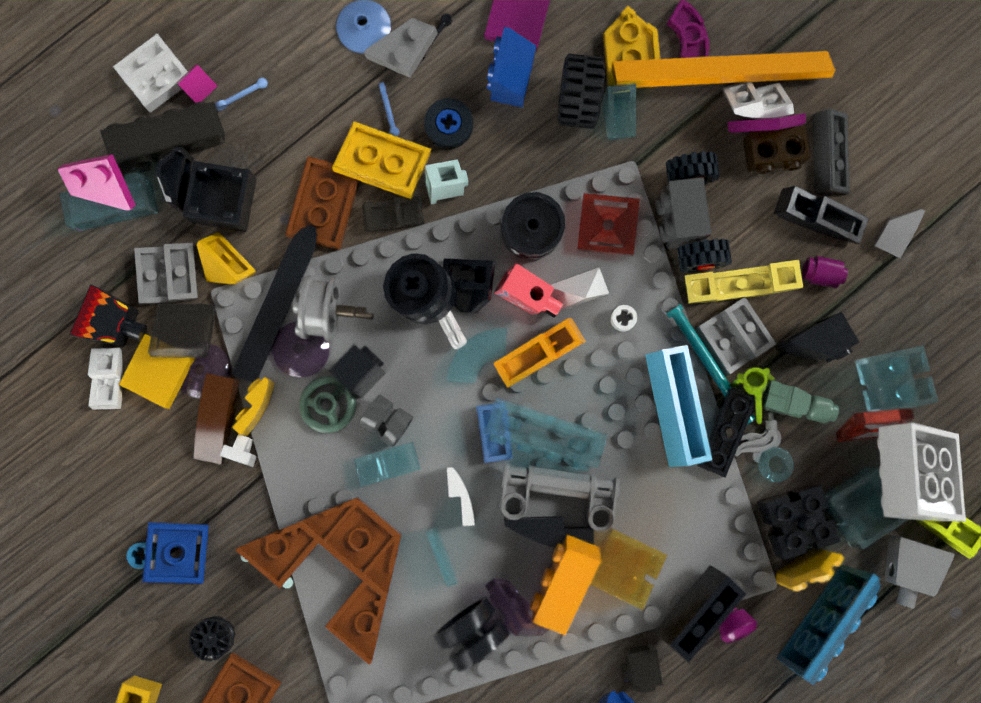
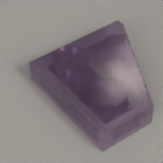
[485,578,549,636]

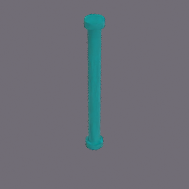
[666,304,756,424]

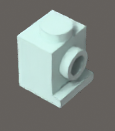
[425,160,468,204]

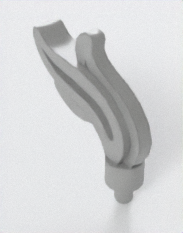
[735,412,781,463]

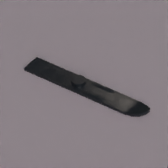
[232,225,318,383]

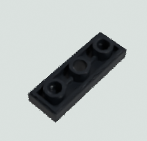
[697,387,755,478]

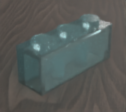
[59,173,159,232]

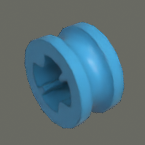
[127,542,156,569]

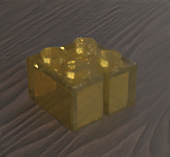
[590,528,668,610]

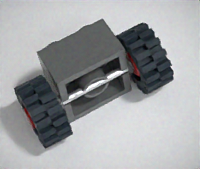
[656,151,732,273]

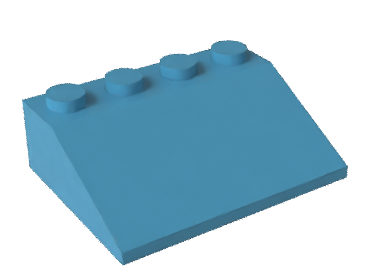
[776,564,880,686]

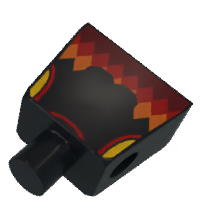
[69,284,147,347]

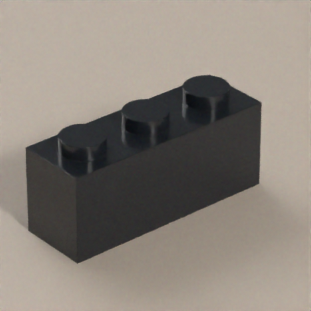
[329,344,386,398]
[654,565,746,663]

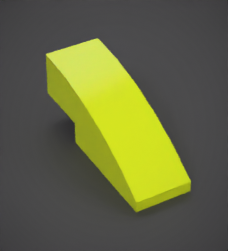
[916,518,981,559]

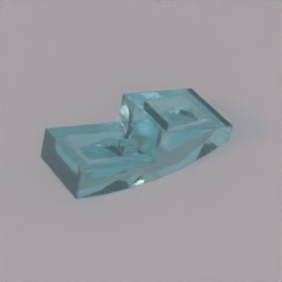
[354,442,421,487]

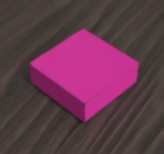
[176,64,217,105]

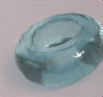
[758,447,794,482]

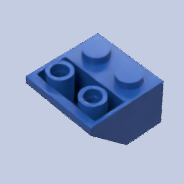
[487,27,536,108]

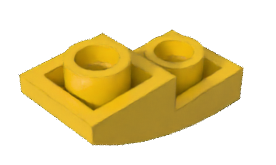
[232,377,275,436]

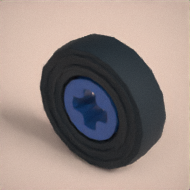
[424,98,473,149]

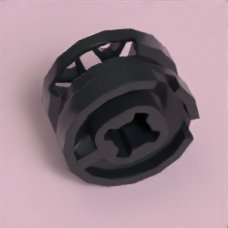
[189,616,236,661]

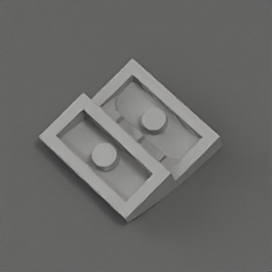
[134,243,198,305]
[694,297,776,376]

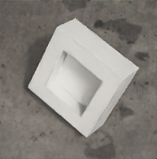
[220,434,257,467]

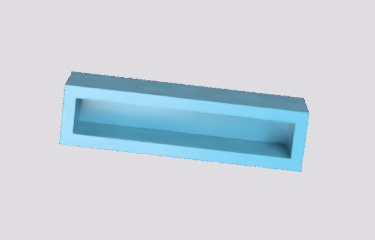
[645,345,712,467]

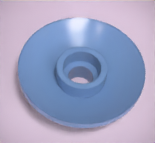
[336,0,391,53]

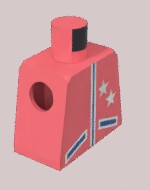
[494,263,563,318]

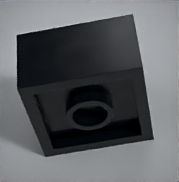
[182,161,257,232]

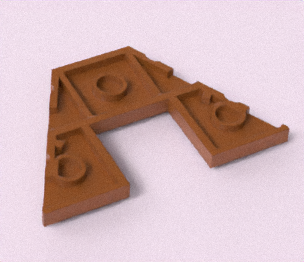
[235,497,402,665]

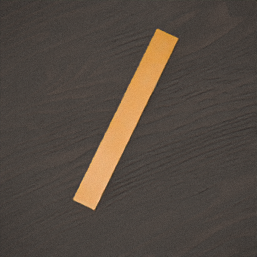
[611,51,835,89]

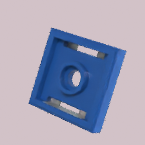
[143,522,209,584]

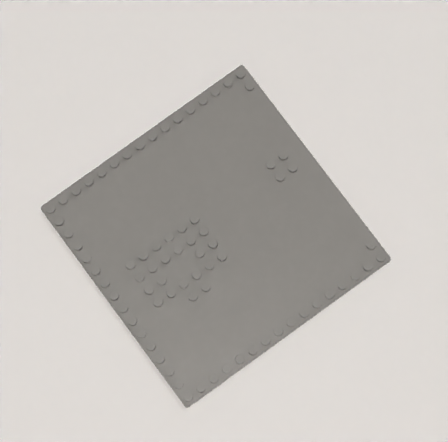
[211,161,777,703]

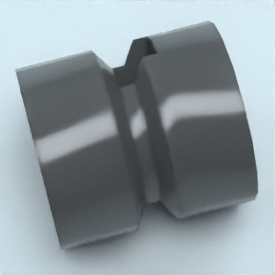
[359,394,413,447]

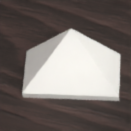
[550,268,609,312]

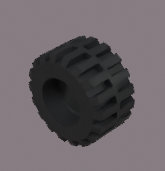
[558,53,605,129]

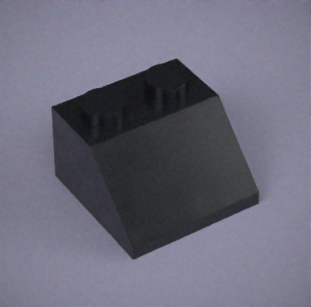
[775,312,859,363]

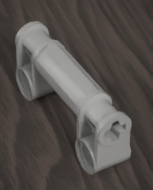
[500,462,620,532]

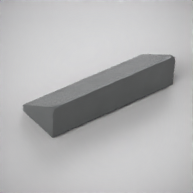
[813,109,850,195]

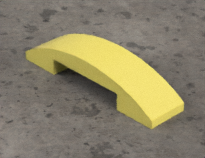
[684,260,803,304]

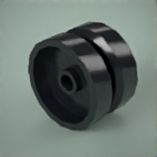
[501,192,566,260]
[383,253,456,325]
[433,597,511,672]

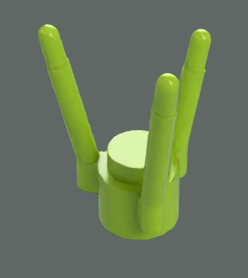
[730,368,775,424]

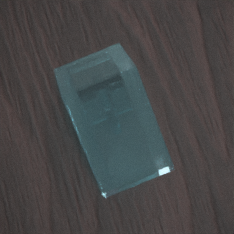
[602,83,636,140]

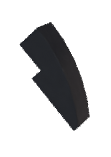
[774,186,868,244]
[504,516,594,548]

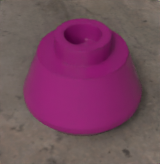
[719,607,757,644]

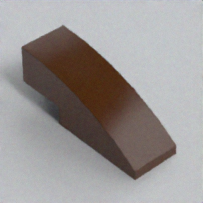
[194,373,240,465]

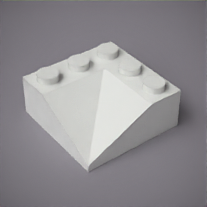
[877,423,966,522]

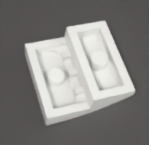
[113,34,188,113]
[723,82,794,118]

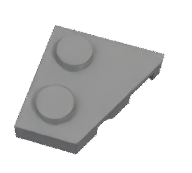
[364,18,438,78]

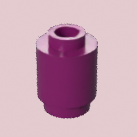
[802,256,848,289]

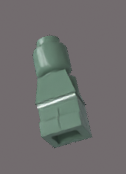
[762,380,839,424]

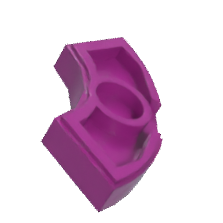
[667,0,710,58]

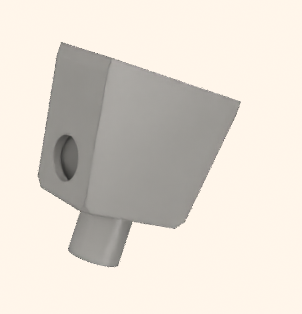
[885,535,955,609]

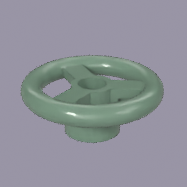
[299,376,356,433]

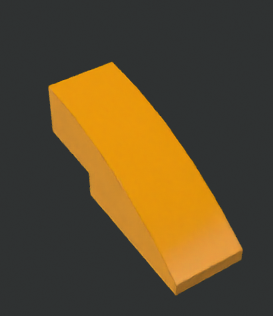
[493,318,586,388]

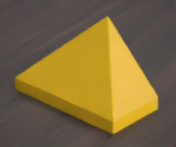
[197,232,256,285]

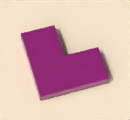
[728,113,806,133]

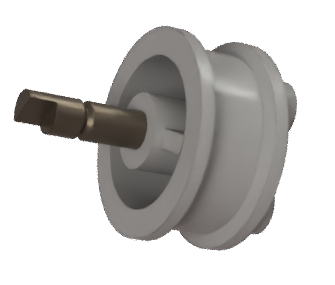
[293,275,374,342]

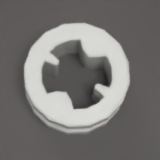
[610,305,637,332]

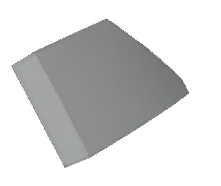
[873,208,925,258]

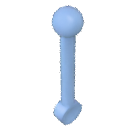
[215,78,268,111]

